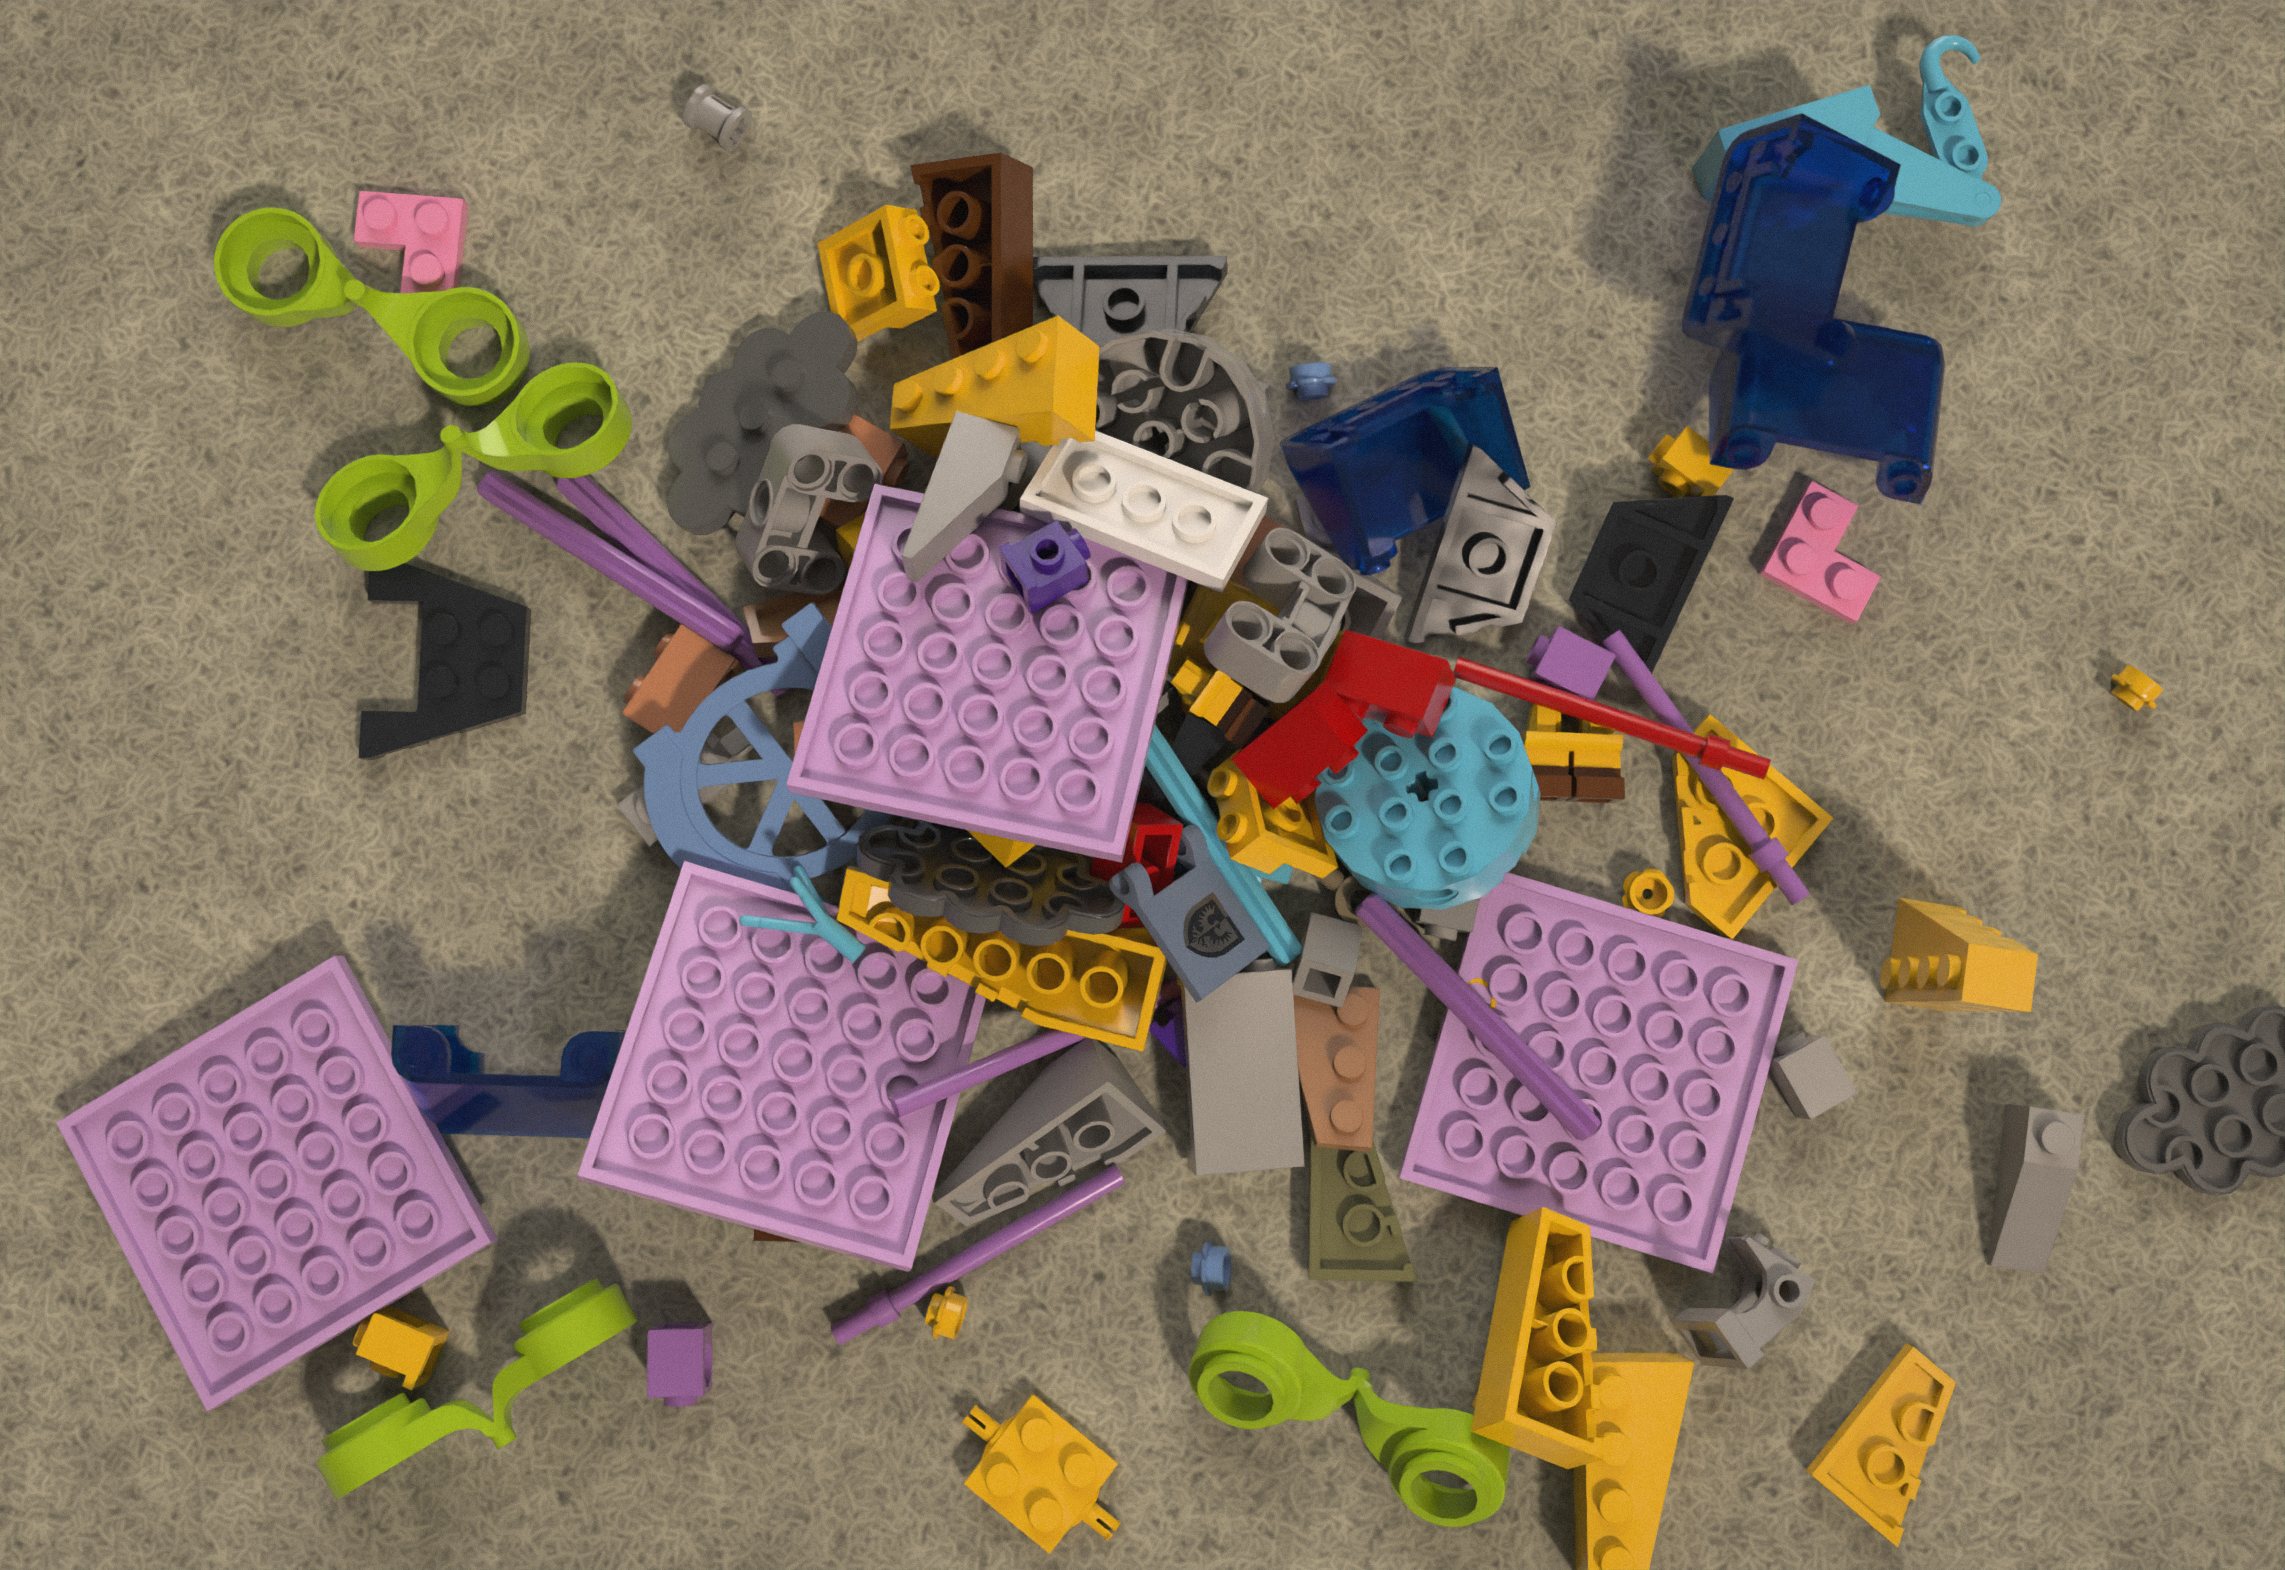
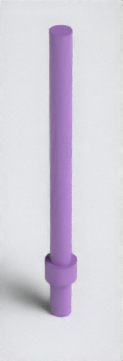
[1602,630,1810,905]
[890,976,1181,1118]
[830,1164,1126,1345]

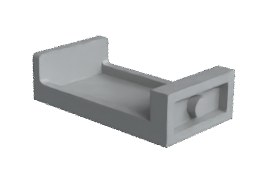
[1176,958,1304,1176]

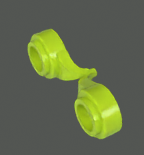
[214,207,530,406]
[314,362,632,571]
[316,1277,638,1500]
[1188,1311,1511,1527]

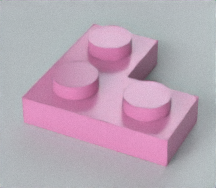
[354,191,468,293]
[1759,481,1881,624]

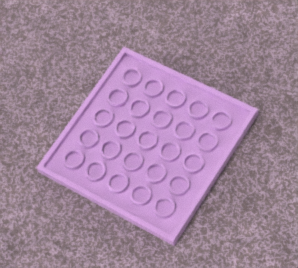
[786,484,1189,863]
[577,861,986,1272]
[1397,872,1799,1273]
[56,956,498,1411]

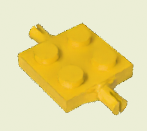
[961,1393,1121,1554]

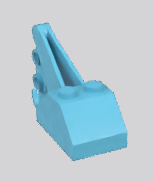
[1692,35,2001,231]

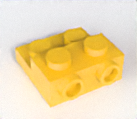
[817,205,940,342]
[1207,749,1338,878]

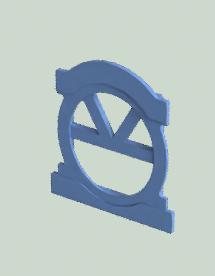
[633,602,909,894]

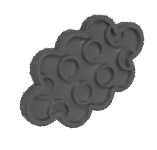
[667,311,858,535]
[855,821,1125,946]
[2114,1006,2285,1196]

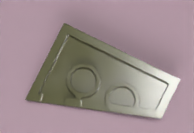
[1307,1127,1418,1282]

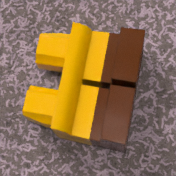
[1171,614,1274,749]
[1520,704,1625,804]

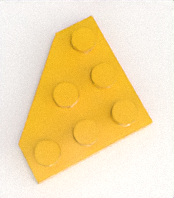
[1671,714,1833,940]

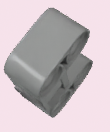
[735,424,883,595]
[1204,528,1357,703]

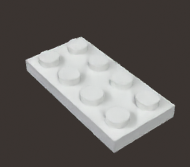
[1020,430,1268,593]

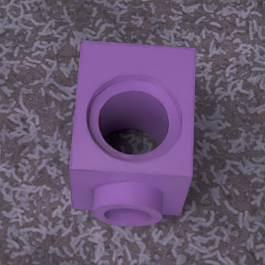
[1525,626,1616,701]
[647,1322,712,1407]

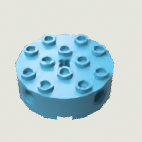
[1315,687,1541,910]

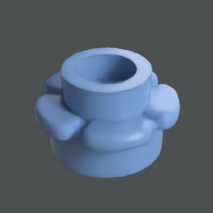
[1286,362,1337,401]
[1191,1241,1231,1296]

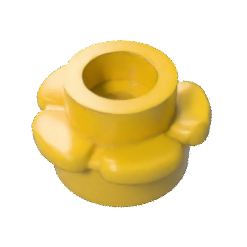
[2111,665,2163,712]
[1622,868,1674,918]
[925,1286,968,1340]

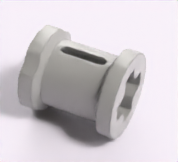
[682,84,752,152]

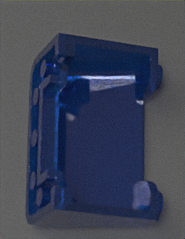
[1681,113,1901,376]
[1709,305,1945,505]
[1279,367,1531,575]
[391,1024,626,1138]

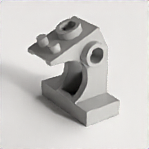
[1670,1234,1815,1369]

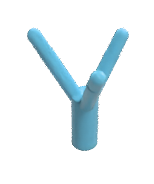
[739,866,867,964]

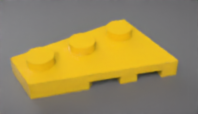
[1805,1344,1956,1548]

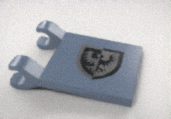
[1109,824,1271,1003]

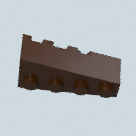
[910,152,1033,359]

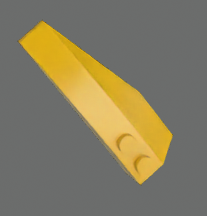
[836,866,1168,1052]

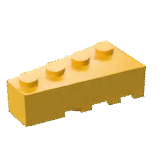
[890,315,1100,457]
[1880,898,2038,1012]
[1471,1207,1604,1469]
[1574,1353,1694,1570]

